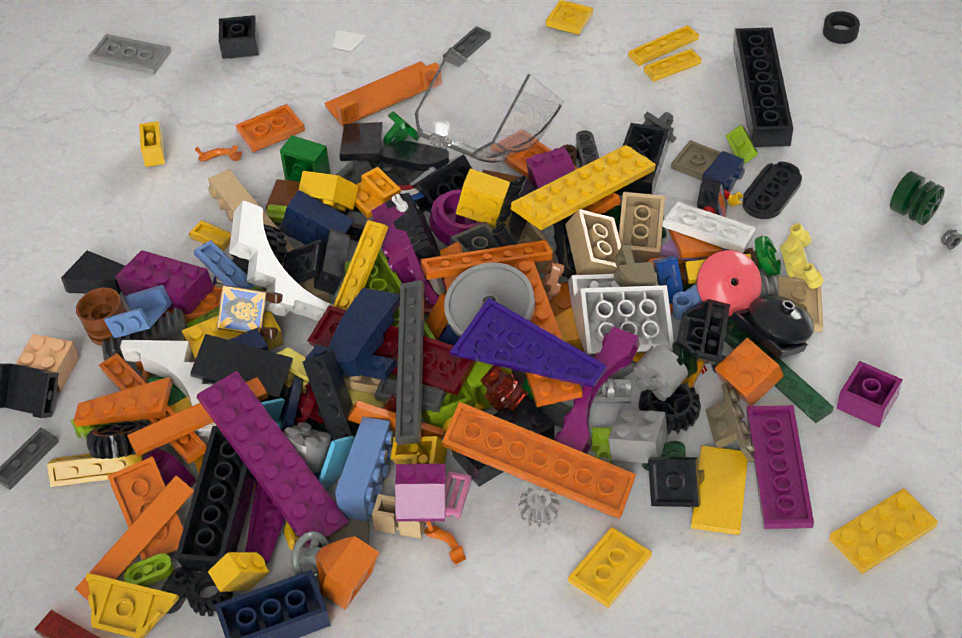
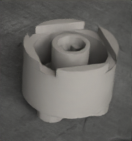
[634,345,688,401]
[283,422,331,473]

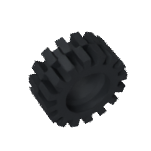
[185,567,233,617]

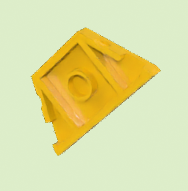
[86,573,179,638]

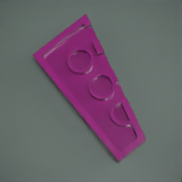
[245,482,285,564]

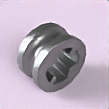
[941,228,962,249]

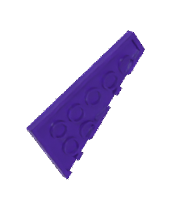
[450,298,606,388]

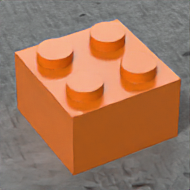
[714,338,784,406]

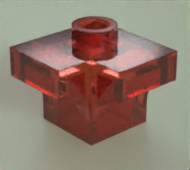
[480,365,528,411]

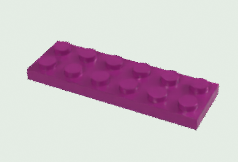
[746,405,814,529]

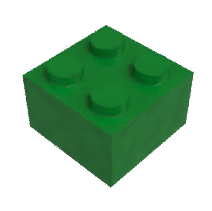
[280,135,331,182]

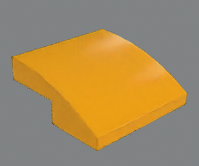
[355,167,401,219]

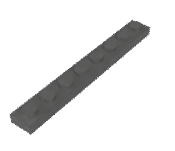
[395,280,425,446]

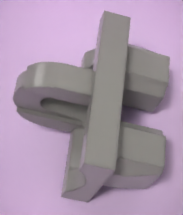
[593,378,631,404]

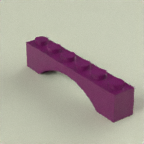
[554,327,640,454]

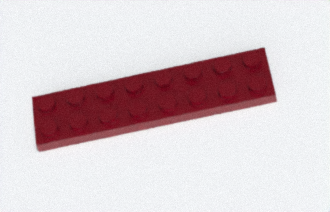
[307,305,477,396]

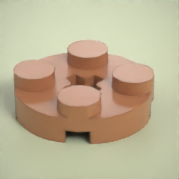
[540,260,564,303]

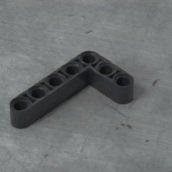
[491,175,537,247]

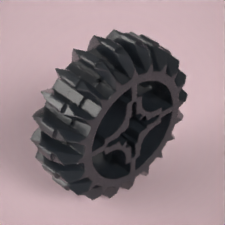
[638,382,701,435]
[86,421,147,459]

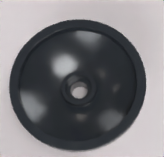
[749,295,814,344]

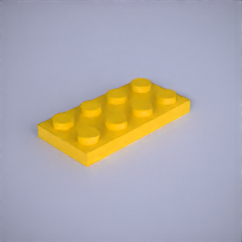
[829,488,938,574]

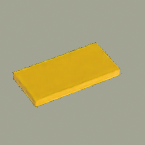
[691,445,748,535]

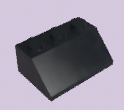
[412,154,473,214]

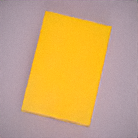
[568,527,652,608]

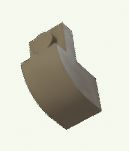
[613,244,657,287]

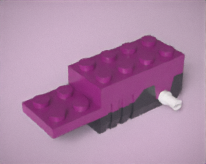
[371,193,440,306]

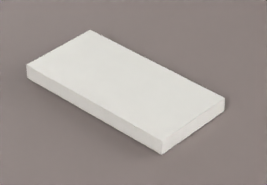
[662,201,756,253]

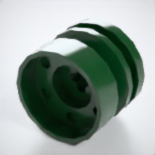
[890,171,945,226]

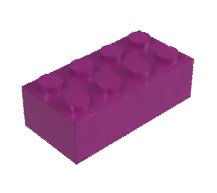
[115,250,214,315]

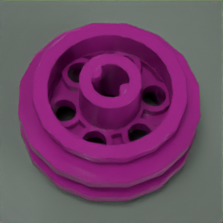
[429,190,482,246]

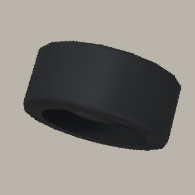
[823,11,860,44]

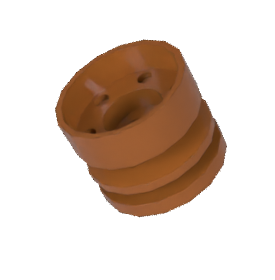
[76,287,127,345]

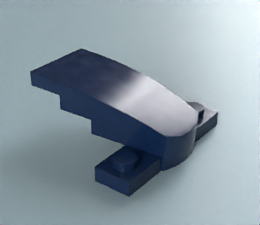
[305,288,400,380]

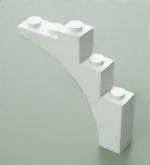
[229,201,333,321]

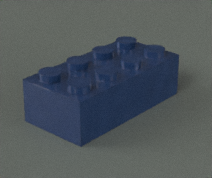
[215,570,331,638]

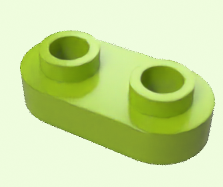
[124,553,174,587]

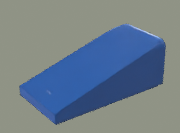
[653,256,684,304]

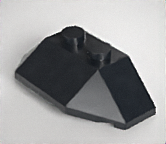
[676,299,730,366]

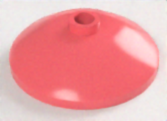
[696,250,761,316]

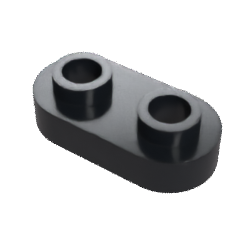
[160,567,195,614]

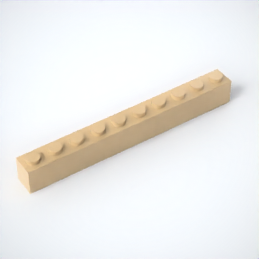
[207,169,330,303]

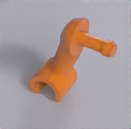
[195,145,242,162]
[424,521,466,565]

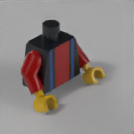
[697,180,743,217]

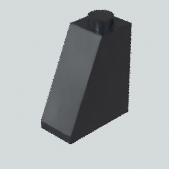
[314,228,350,295]
[61,250,125,294]

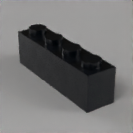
[302,350,360,442]

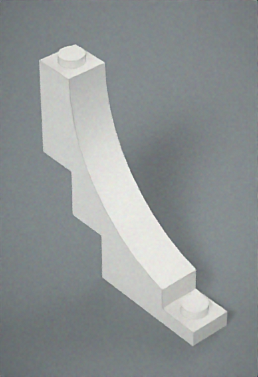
[120,340,217,444]

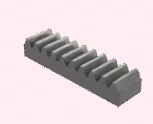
[102,308,188,361]

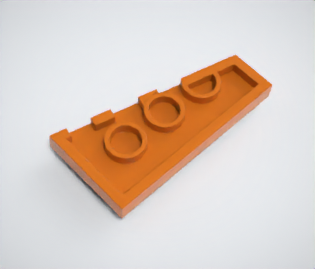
[73,377,172,427]

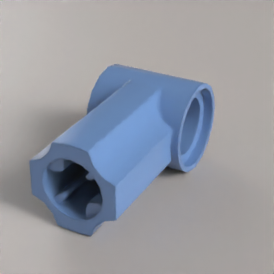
[672,284,703,320]

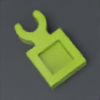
[592,427,613,464]

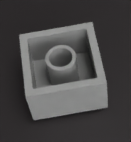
[609,409,668,463]

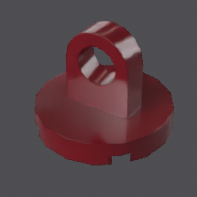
[294,382,325,425]

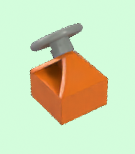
[291,531,380,610]

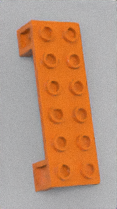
[325,61,441,127]

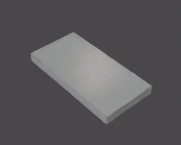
[89,34,171,75]

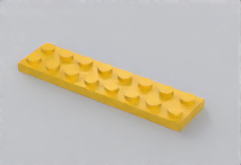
[511,145,656,230]

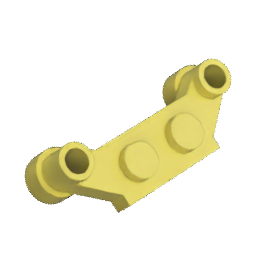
[780,223,824,289]

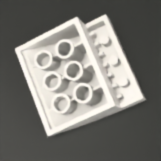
[568,273,675,355]

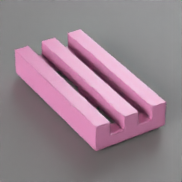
[446,471,472,519]

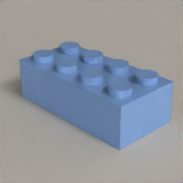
[335,417,394,522]

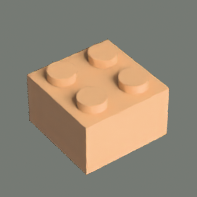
[16,334,79,392]

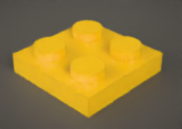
[546,0,593,35]

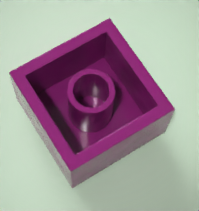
[836,361,903,428]

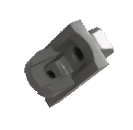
[642,111,677,143]

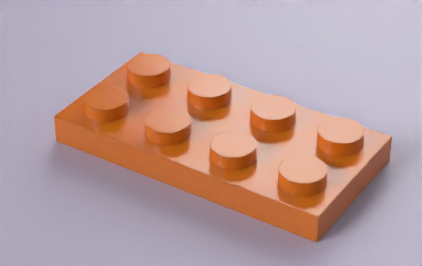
[107,456,183,560]

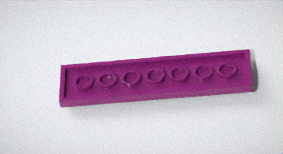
[196,371,349,549]

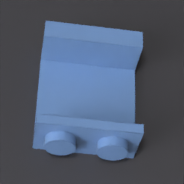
[104,285,172,338]

